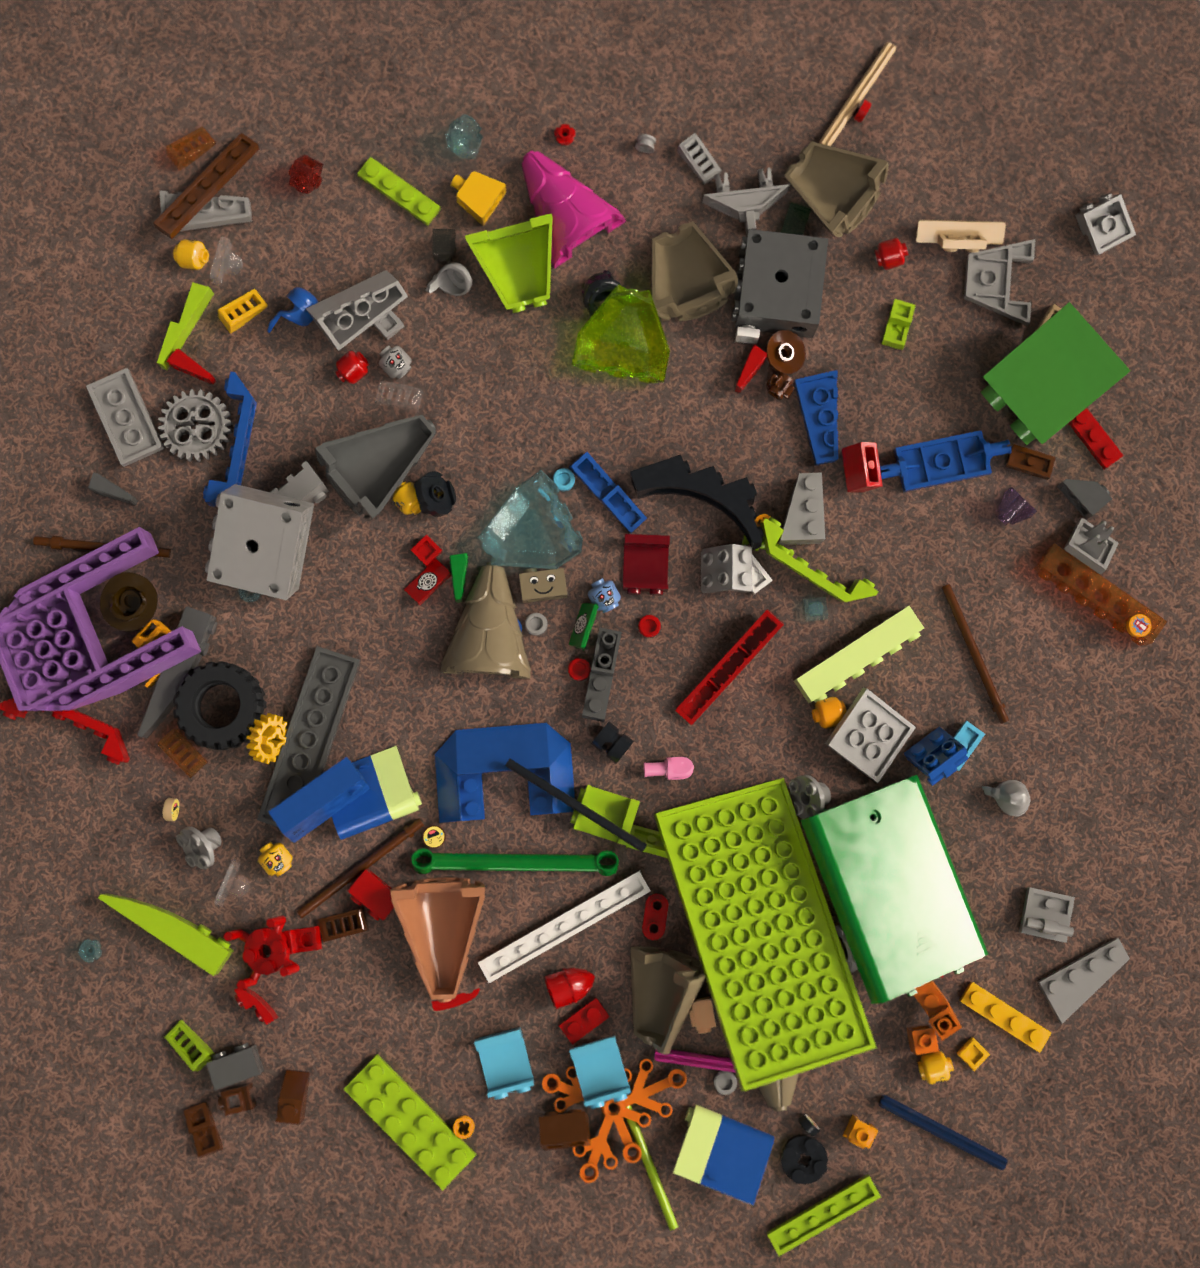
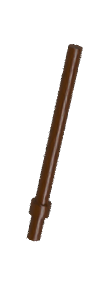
[33,536,171,558]

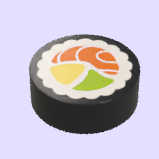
[798,1113,821,1137]

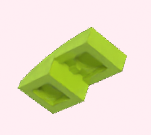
[881,299,916,350]

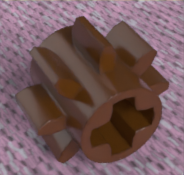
[766,372,795,400]

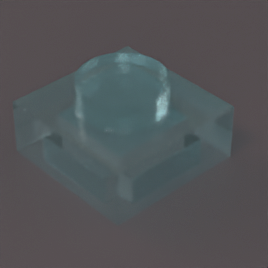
[803,597,829,622]

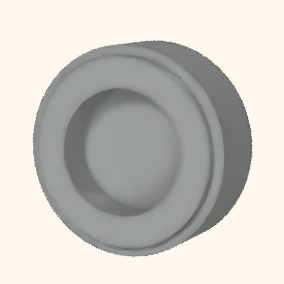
[525,613,548,636]
[713,1071,737,1095]

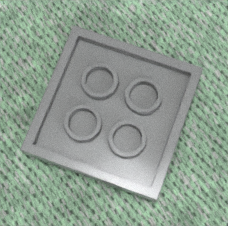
[825,688,916,783]

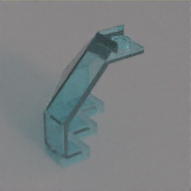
[478,470,583,569]

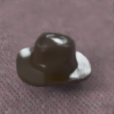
[100,572,158,631]

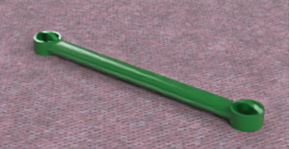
[411,848,619,876]

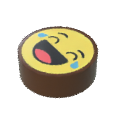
[422,825,446,849]

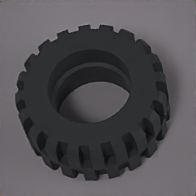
[173,661,267,750]

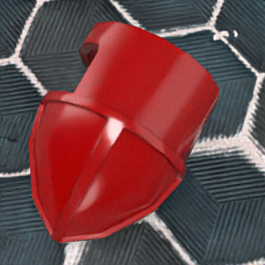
[544,968,595,1010]

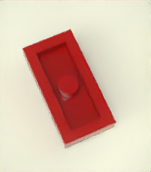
[559,997,610,1045]

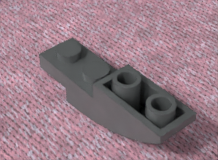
[582,628,622,722]

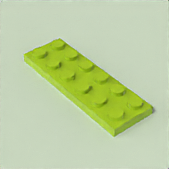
[343,1054,476,1190]

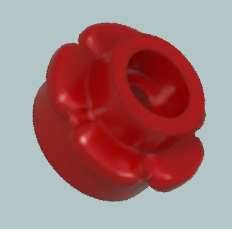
[554,124,576,145]

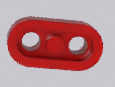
[642,893,668,940]

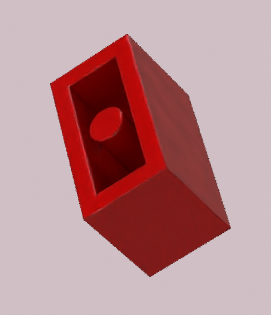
[841,442,883,492]
[348,869,395,921]

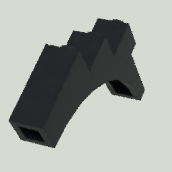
[630,454,764,550]

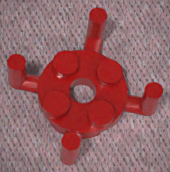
[224,915,300,990]

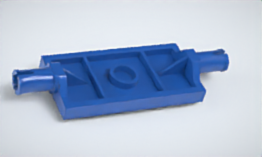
[880,430,1012,492]

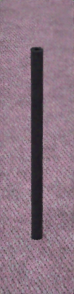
[505,758,647,852]

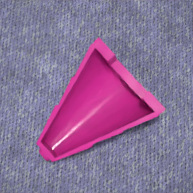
[522,151,626,269]

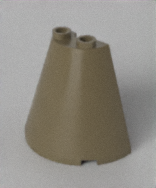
[785,142,888,237]
[652,221,738,321]
[631,946,705,1054]

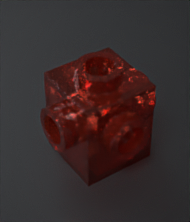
[288,154,323,194]

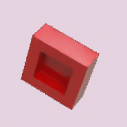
[411,534,443,567]

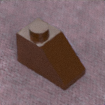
[276,1070,310,1125]

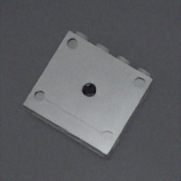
[205,484,314,600]

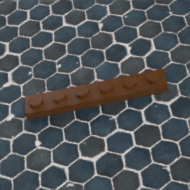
[153,133,259,239]

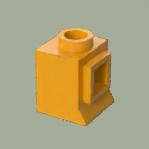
[842,1114,878,1149]

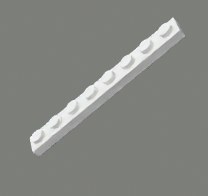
[478,871,650,983]

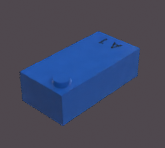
[269,757,371,843]

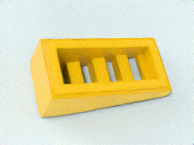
[218,289,268,333]

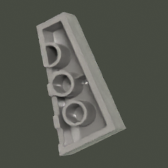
[306,270,408,351]

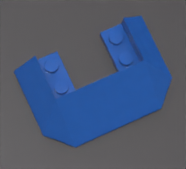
[435,723,575,823]

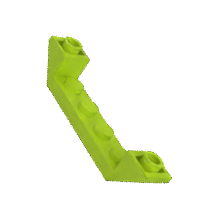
[760,517,879,602]

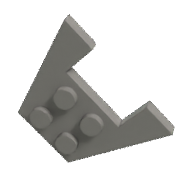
[964,239,1035,326]

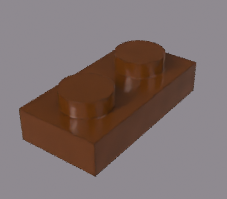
[1005,444,1056,480]

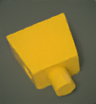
[451,171,506,226]

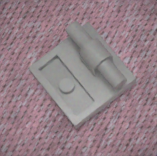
[1019,887,1075,943]

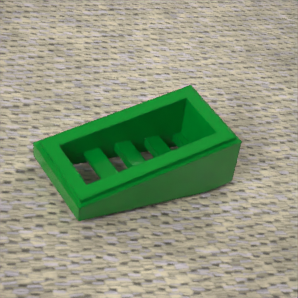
[449,553,469,603]

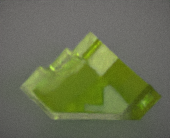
[572,284,670,384]

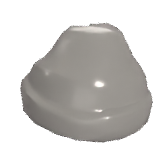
[426,262,472,296]
[982,780,1031,817]

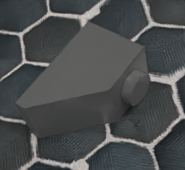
[1057,479,1112,519]

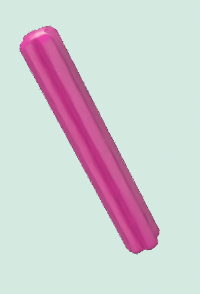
[654,1049,736,1073]

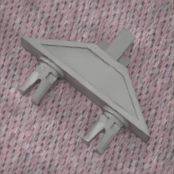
[702,167,790,234]

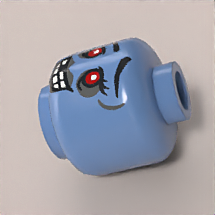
[588,578,621,613]

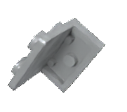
[701,544,752,593]

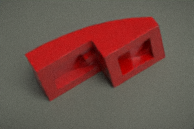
[282,926,322,954]

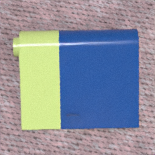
[332,746,422,840]
[673,1104,774,1206]

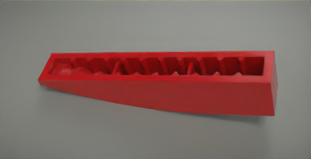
[675,609,784,726]

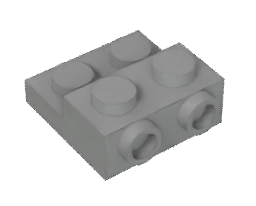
[1075,193,1136,255]

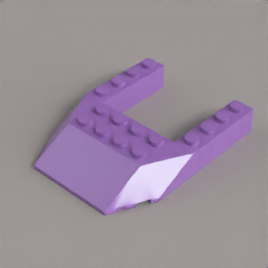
[0,527,201,711]

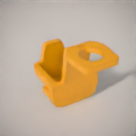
[131,619,172,688]

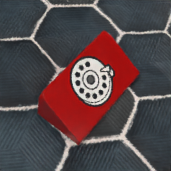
[404,559,451,606]

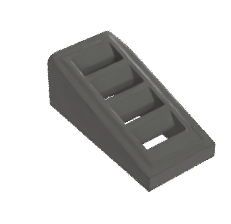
[88,472,138,506]

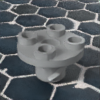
[789,775,831,819]
[176,826,222,869]

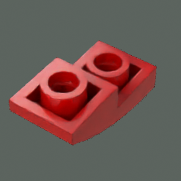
[234,988,278,1025]

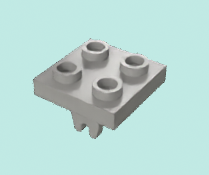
[1064,518,1119,575]

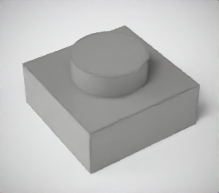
[373,310,404,340]

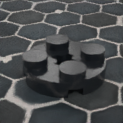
[414,471,456,517]
[780,1135,828,1184]

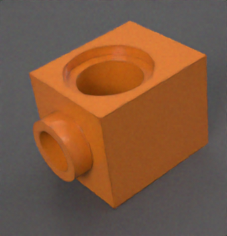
[906,1024,939,1055]

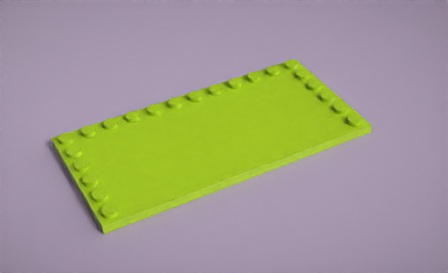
[654,778,876,1091]

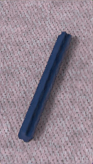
[878,1095,1008,1170]

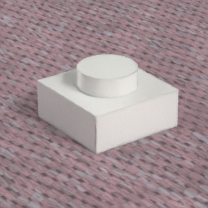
[735,325,760,344]

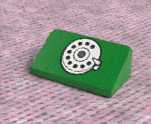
[569,603,598,650]

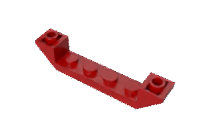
[0,698,130,765]

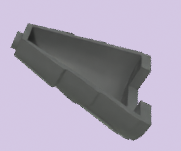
[315,415,436,521]

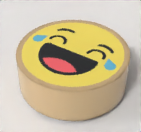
[163,798,180,822]

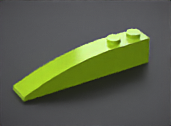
[98,893,234,976]

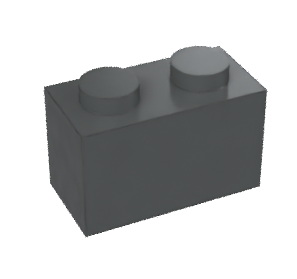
[206,1042,264,1091]

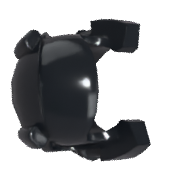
[581,270,628,319]

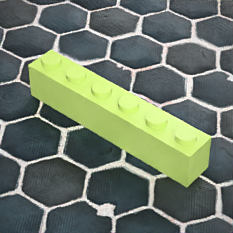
[794,606,924,703]

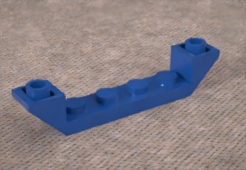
[203,371,257,506]

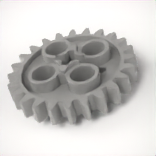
[158,389,233,462]

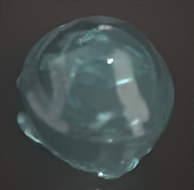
[445,114,483,160]

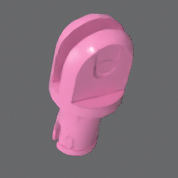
[643,757,694,780]

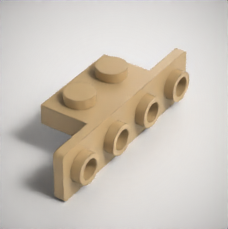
[916,220,1006,252]

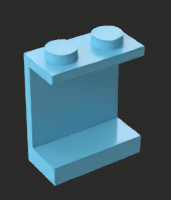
[474,1027,534,1100]
[569,1035,631,1109]

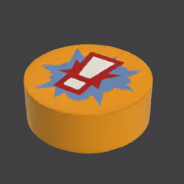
[1126,614,1151,638]

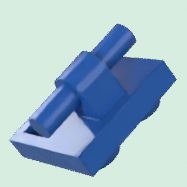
[904,726,968,786]

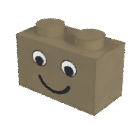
[519,565,568,603]

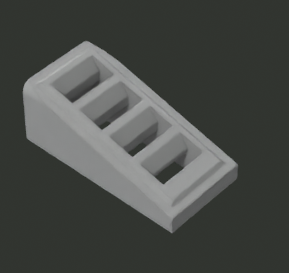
[677,133,722,185]

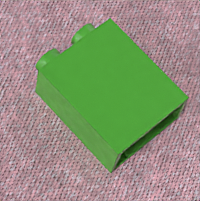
[981,302,1130,445]

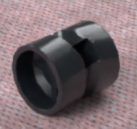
[591,721,634,764]

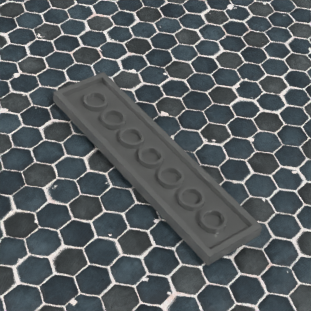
[257,646,361,827]

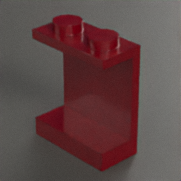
[623,534,670,596]

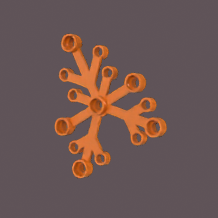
[542,1058,687,1183]

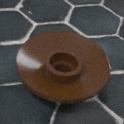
[766,330,806,374]

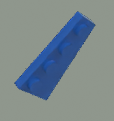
[794,370,838,466]

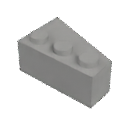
[778,473,825,545]

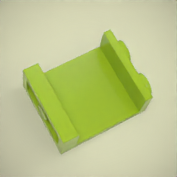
[570,784,640,845]

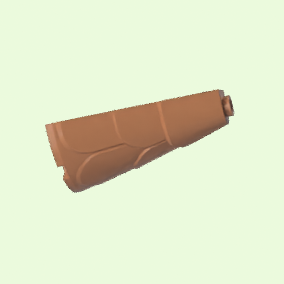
[391,877,485,1002]

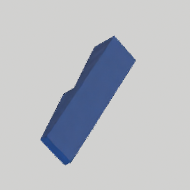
[568,452,647,533]

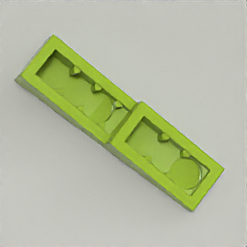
[157,282,214,370]

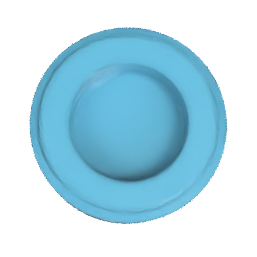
[553,468,575,491]

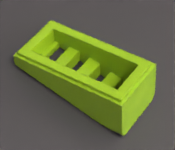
[164,1020,215,1071]

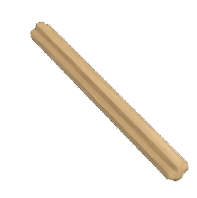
[819,42,896,146]

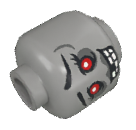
[379,346,412,379]

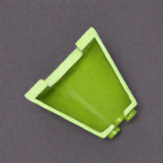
[465,213,553,313]

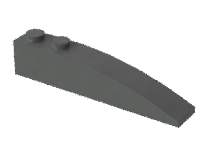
[137,606,217,738]

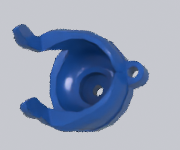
[267,287,318,333]

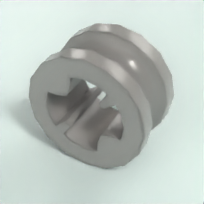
[635,134,656,153]

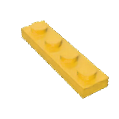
[959,981,1051,1053]

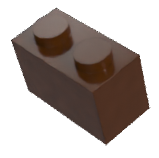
[539,1109,591,1151]

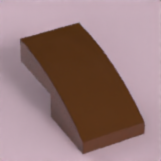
[183,1102,223,1158]

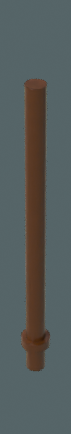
[941,584,1009,724]
[297,818,424,918]

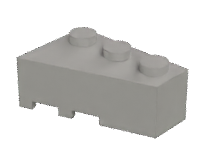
[270,461,329,503]

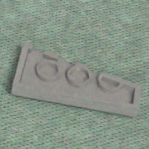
[159,191,252,231]
[1037,938,1130,1024]

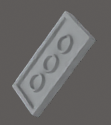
[86,368,165,467]

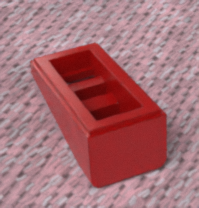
[735,344,767,394]
[166,349,216,384]

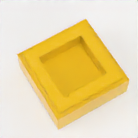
[956,1037,990,1071]

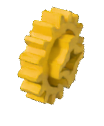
[246,713,288,764]

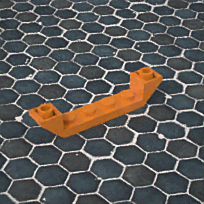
[914,981,962,1041]

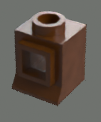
[218,1082,257,1116]

